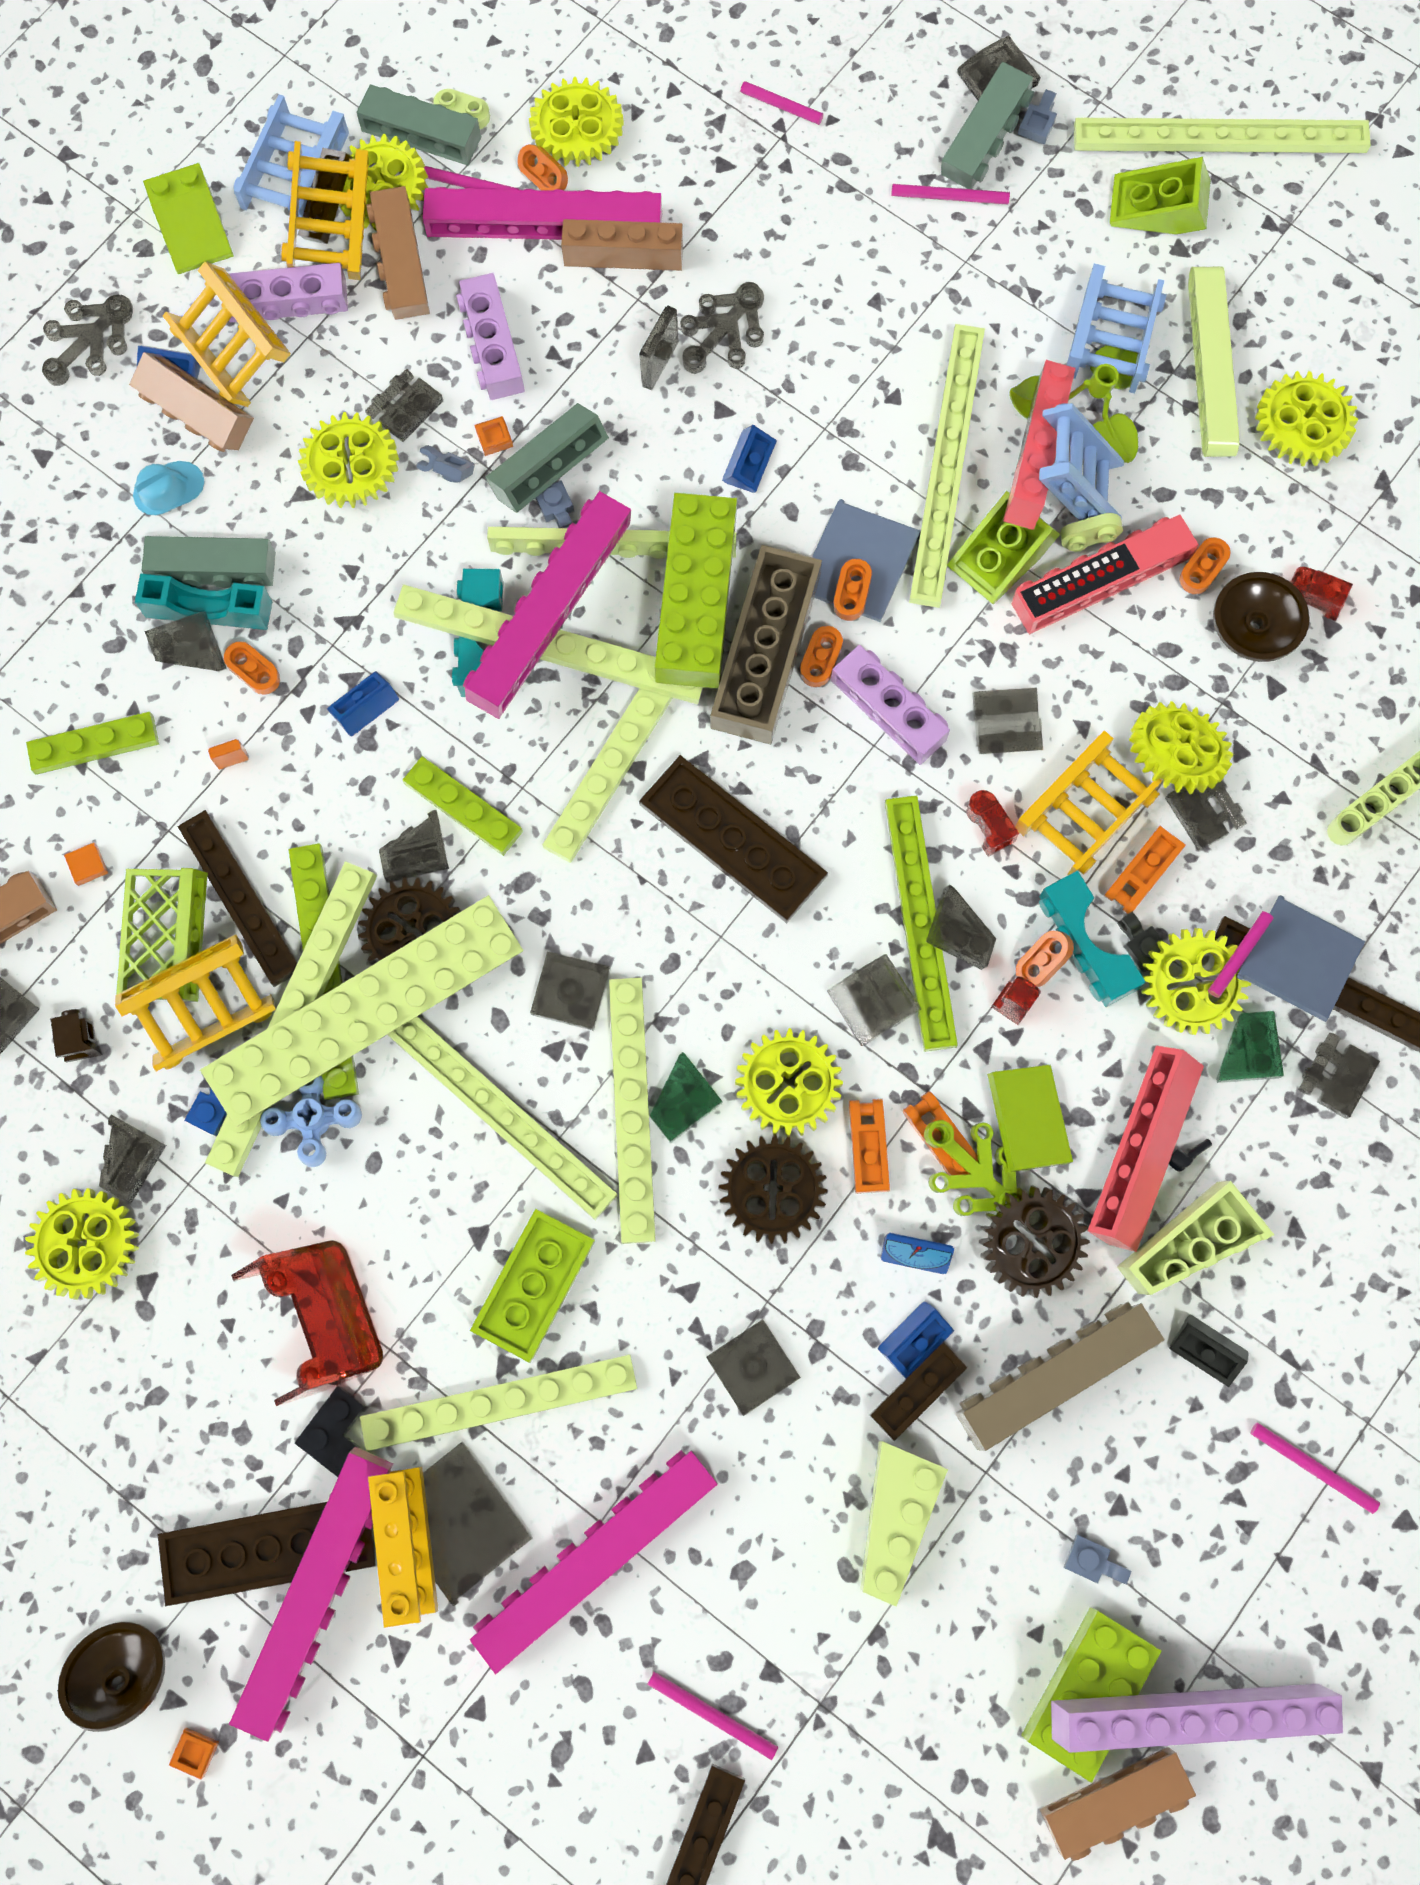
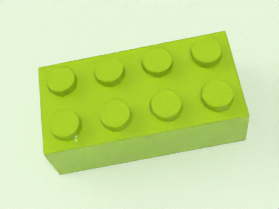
[1021,1607,1161,1783]

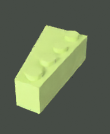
[1117,1181,1274,1295]
[860,1441,948,1607]

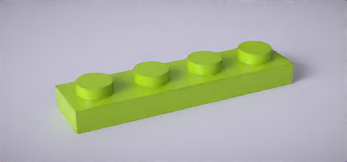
[26,711,159,775]
[402,756,523,856]

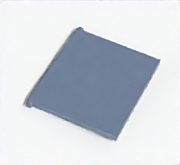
[812,499,921,622]
[1237,895,1365,1022]

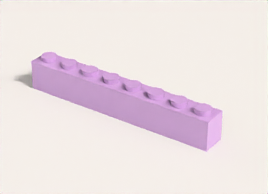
[1051,1684,1343,1753]

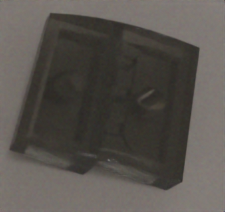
[957,35,1041,101]
[972,687,1043,755]
[827,954,921,1046]

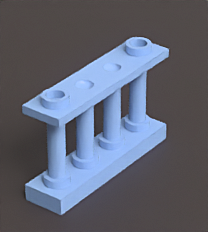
[234,95,349,217]
[1067,263,1167,394]
[1039,403,1124,521]

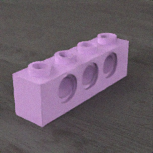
[222,263,348,323]
[456,273,525,401]
[831,644,950,765]

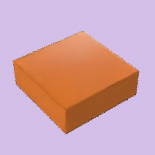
[474,416,514,456]
[208,739,249,770]
[64,842,108,886]
[168,1728,219,1780]

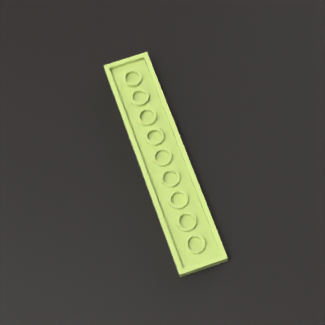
[200,895,523,1127]

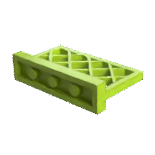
[116,868,208,1002]

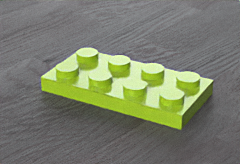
[469,1209,595,1363]

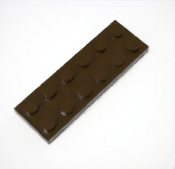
[639,755,828,924]
[157,1502,377,1607]

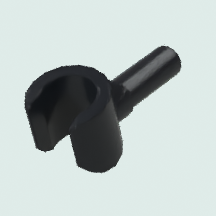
[1169,1139,1212,1172]

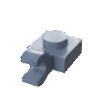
[1018,89,1057,144]
[416,445,475,483]
[535,480,574,528]
[1063,1535,1132,1585]

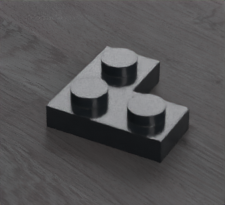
[294,1386,367,1477]

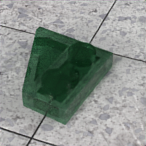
[1216,1011,1284,1083]
[650,1052,723,1144]

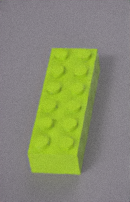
[655,493,737,689]

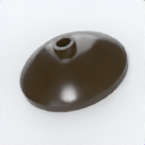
[1213,572,1310,662]
[57,1622,165,1732]

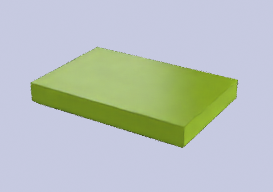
[987,1064,1073,1173]

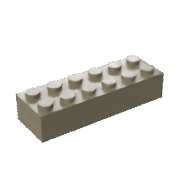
[710,545,822,745]
[955,1302,1165,1451]

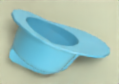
[133,461,205,515]

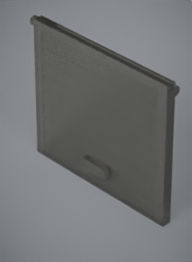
[423,1442,533,1607]

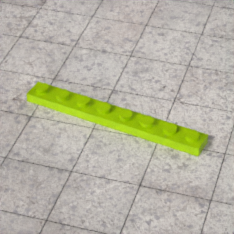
[885,795,958,1052]
[288,843,359,1100]

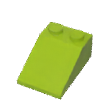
[1110,157,1211,235]
[143,163,234,275]
[947,490,1060,605]

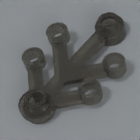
[680,282,764,374]
[42,294,133,386]

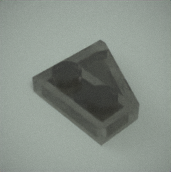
[144,611,227,671]
[379,809,449,883]
[926,884,997,970]
[99,1114,167,1204]

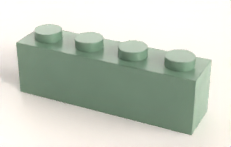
[941,61,1034,189]
[356,84,481,166]
[485,403,609,513]
[141,536,276,588]

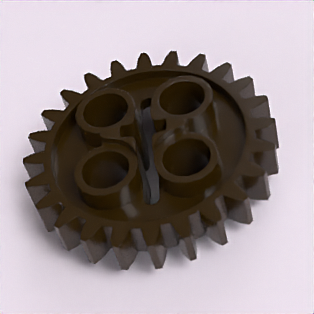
[358,877,461,965]
[718,1134,828,1246]
[979,1185,1090,1298]

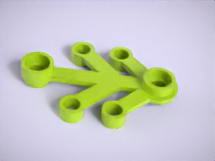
[924,1120,1017,1216]

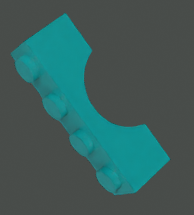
[452,568,504,697]
[134,573,273,630]
[1039,870,1146,1008]

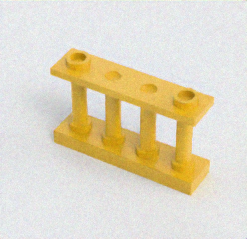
[281,141,369,280]
[163,261,291,407]
[1014,730,1163,875]
[115,934,276,1072]
[368,1467,438,1628]

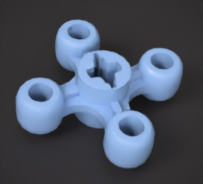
[260,1076,362,1167]

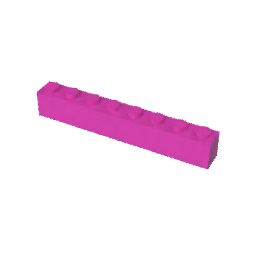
[423,187,662,240]
[463,491,632,719]
[228,1447,394,1742]
[469,1450,718,1675]

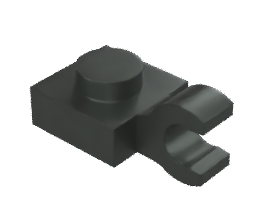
[1117,912,1164,972]

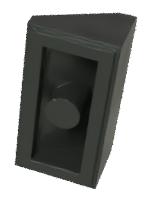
[1169,1314,1249,1387]

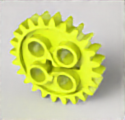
[529,77,624,167]
[339,134,428,231]
[1255,371,1358,467]
[298,412,399,508]
[1129,701,1233,794]
[1141,928,1251,1035]
[735,1028,843,1137]
[25,1188,139,1300]

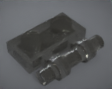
[365,369,444,442]
[1165,780,1247,851]
[1298,1033,1380,1119]

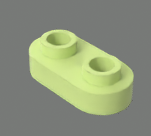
[433,89,490,129]
[1060,513,1123,552]

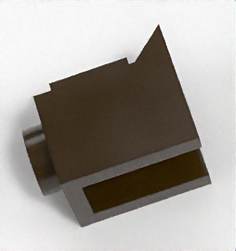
[50,1009,102,1063]

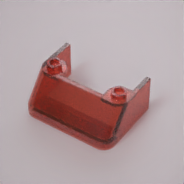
[231,1240,383,1407]

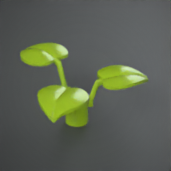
[1009,338,1138,463]

